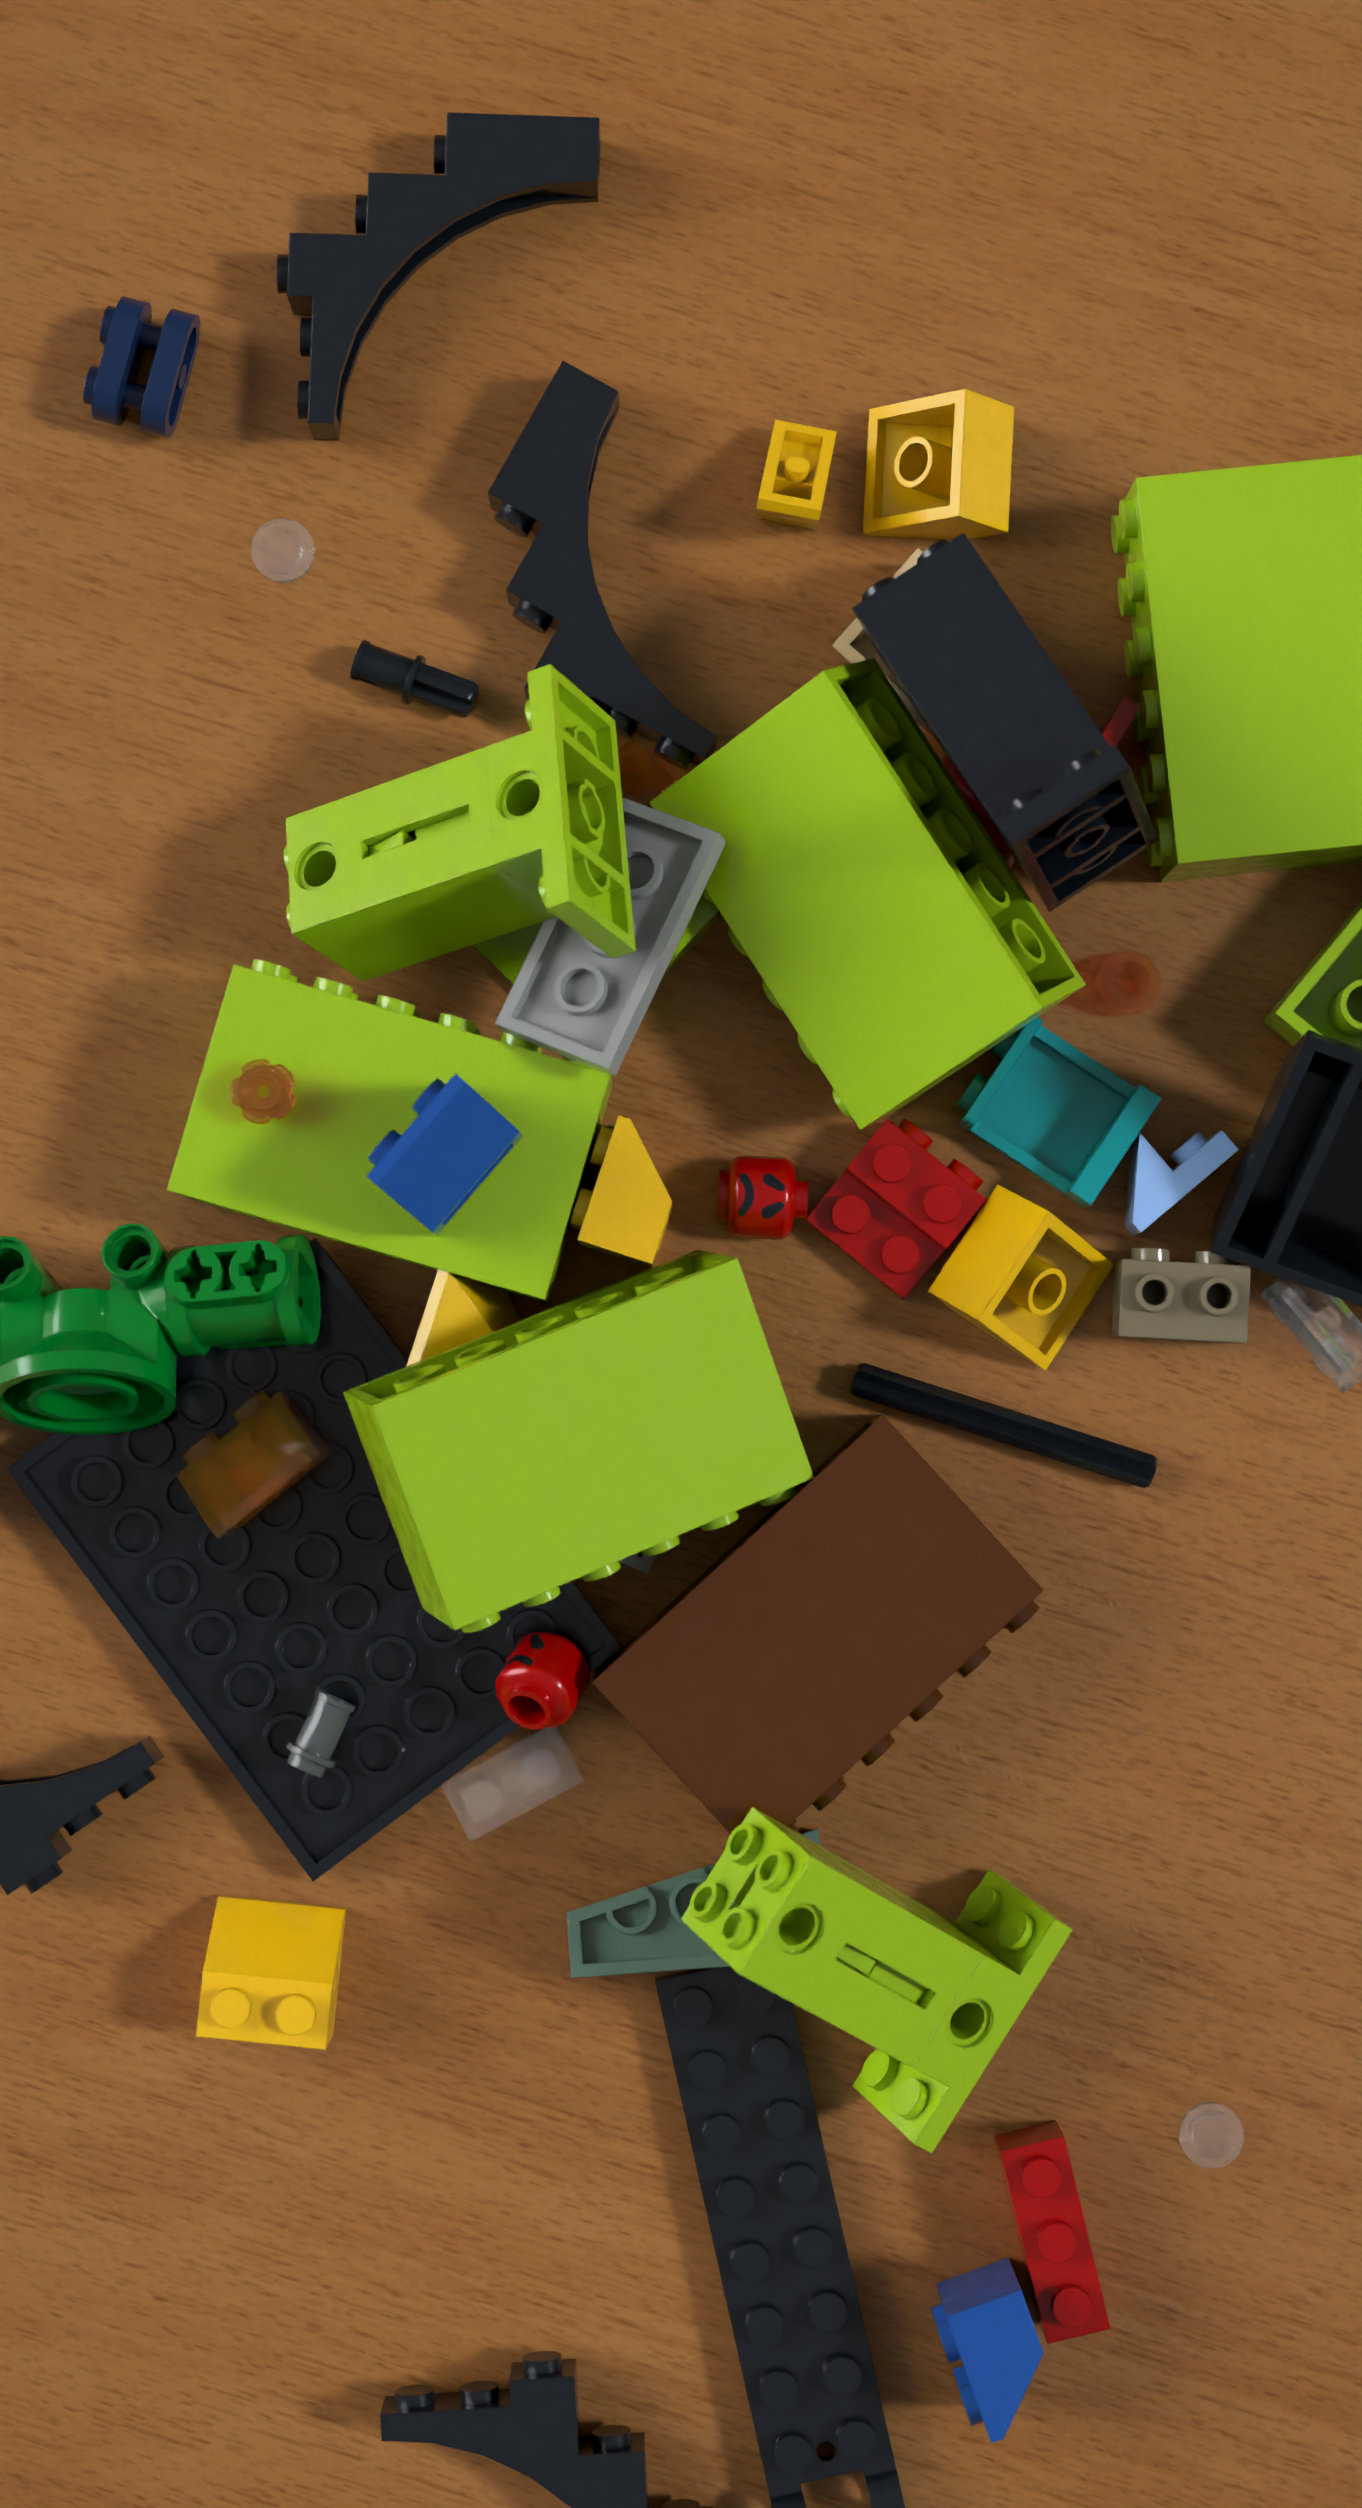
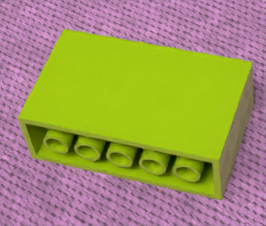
[1111,455,1362,883]
[649,658,1086,1130]
[167,959,613,1303]
[343,1250,814,1633]

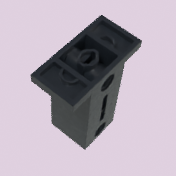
[852,532,1158,912]

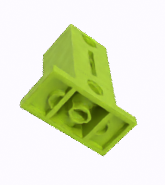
[284,664,636,981]
[681,1807,1073,2153]

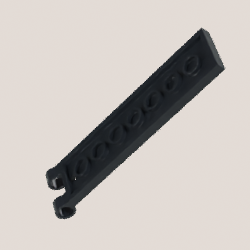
[655,1966,905,2508]

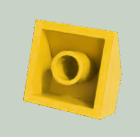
[863,389,1014,540]
[928,1184,1114,1371]
[196,1895,346,2050]

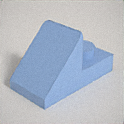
[1124,1130,1239,1235]

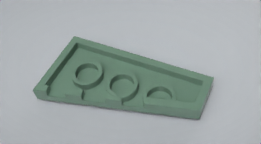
[567,1829,820,1978]

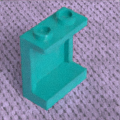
[956,1017,1162,1209]

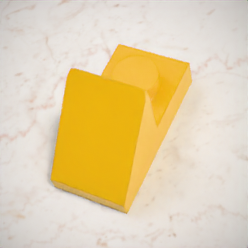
[756,420,837,530]

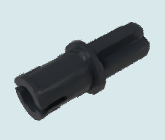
[350,640,479,718]

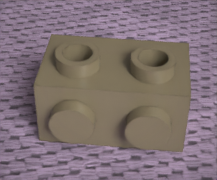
[1111,1248,1251,1344]

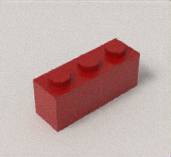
[994,2120,1111,2344]

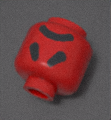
[717,1155,808,1240]
[495,1632,590,1730]

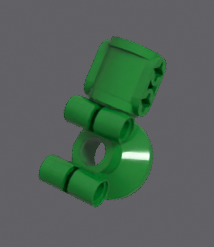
[0,1223,321,1435]

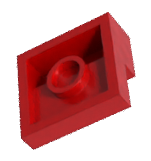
[804,1118,987,1300]

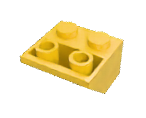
[570,1115,673,1268]

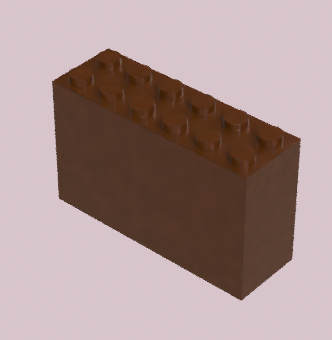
[592,1414,1043,1834]

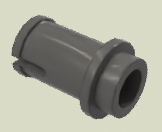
[286,1690,355,1778]

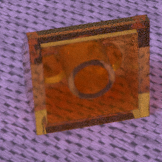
[176,1391,333,1539]

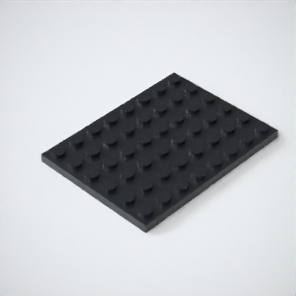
[7,1238,623,1881]

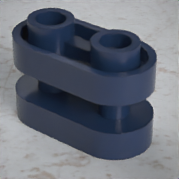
[83,296,200,438]

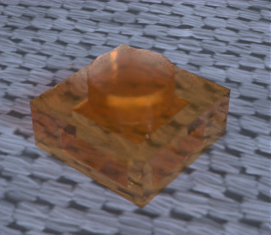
[618,739,676,808]

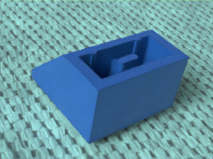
[366,1073,523,1236]
[931,2257,1044,2443]

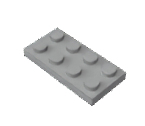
[495,797,726,1077]

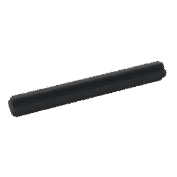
[850,1363,1157,1488]

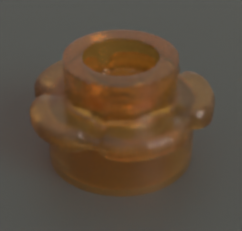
[231,1059,295,1124]

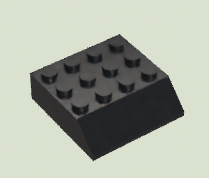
[1211,1030,1362,1306]

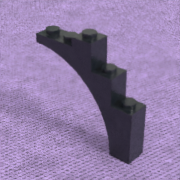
[277,112,601,441]
[488,361,717,770]
[0,1736,164,1895]
[380,2351,713,2508]

